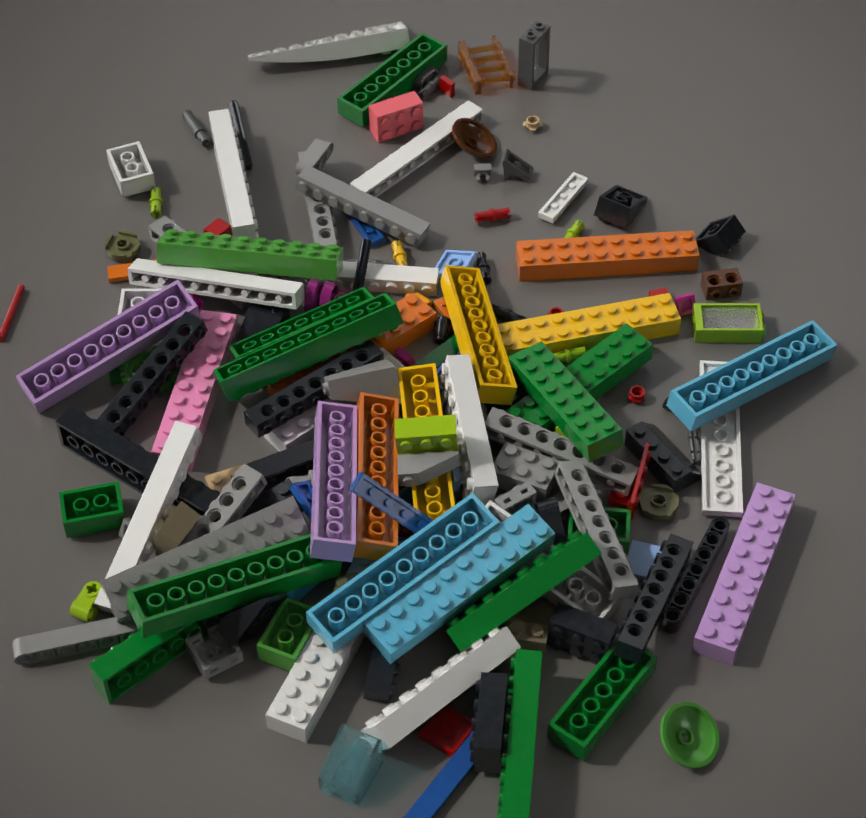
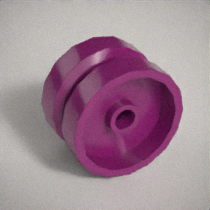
[304,279,339,313]

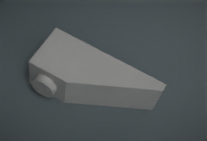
[398,451,460,487]

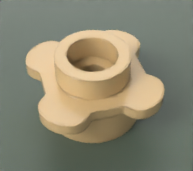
[523,115,543,132]

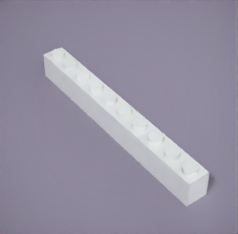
[350,100,483,198]
[127,258,305,310]
[257,261,439,296]
[94,421,202,614]

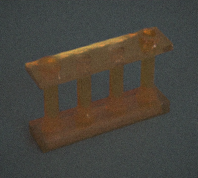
[458,35,515,95]

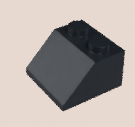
[696,214,746,255]

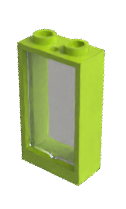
[692,303,766,343]

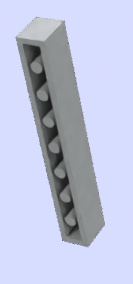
[295,165,430,248]

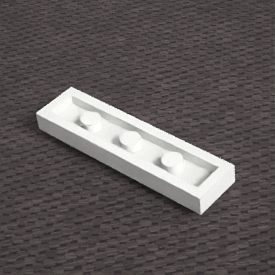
[538,172,588,224]

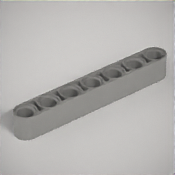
[12,616,139,665]

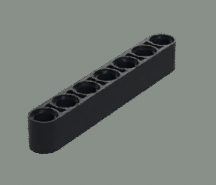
[661,517,730,634]

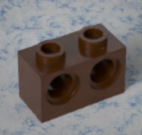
[700,268,743,300]

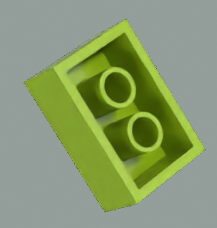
[395,415,459,455]

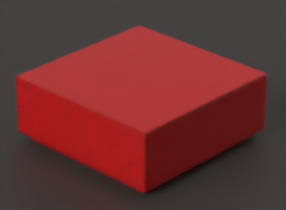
[440,75,455,98]

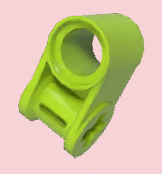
[69,581,101,623]

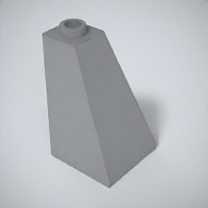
[322,359,401,404]

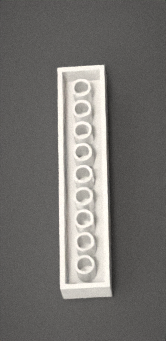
[208,109,259,239]
[265,557,376,743]

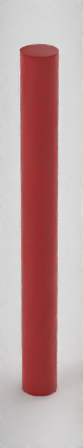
[0,284,25,342]

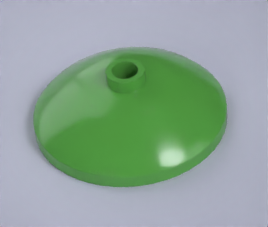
[660,702,720,769]

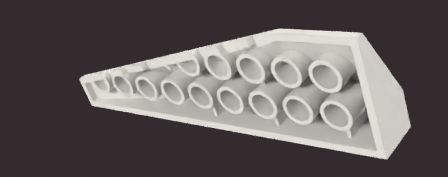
[248,22,410,62]

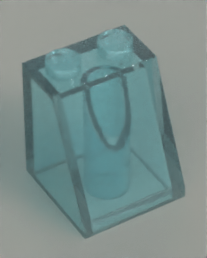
[318,724,383,806]

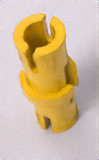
[391,240,408,266]

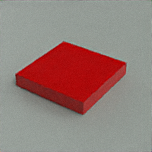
[418,705,472,757]

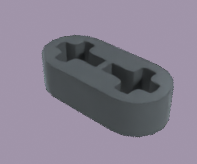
[414,66,439,90]

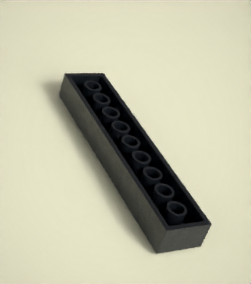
[55,407,220,526]

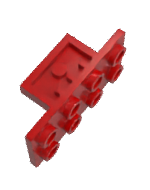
[608,442,652,520]

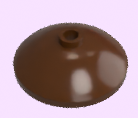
[452,118,497,158]

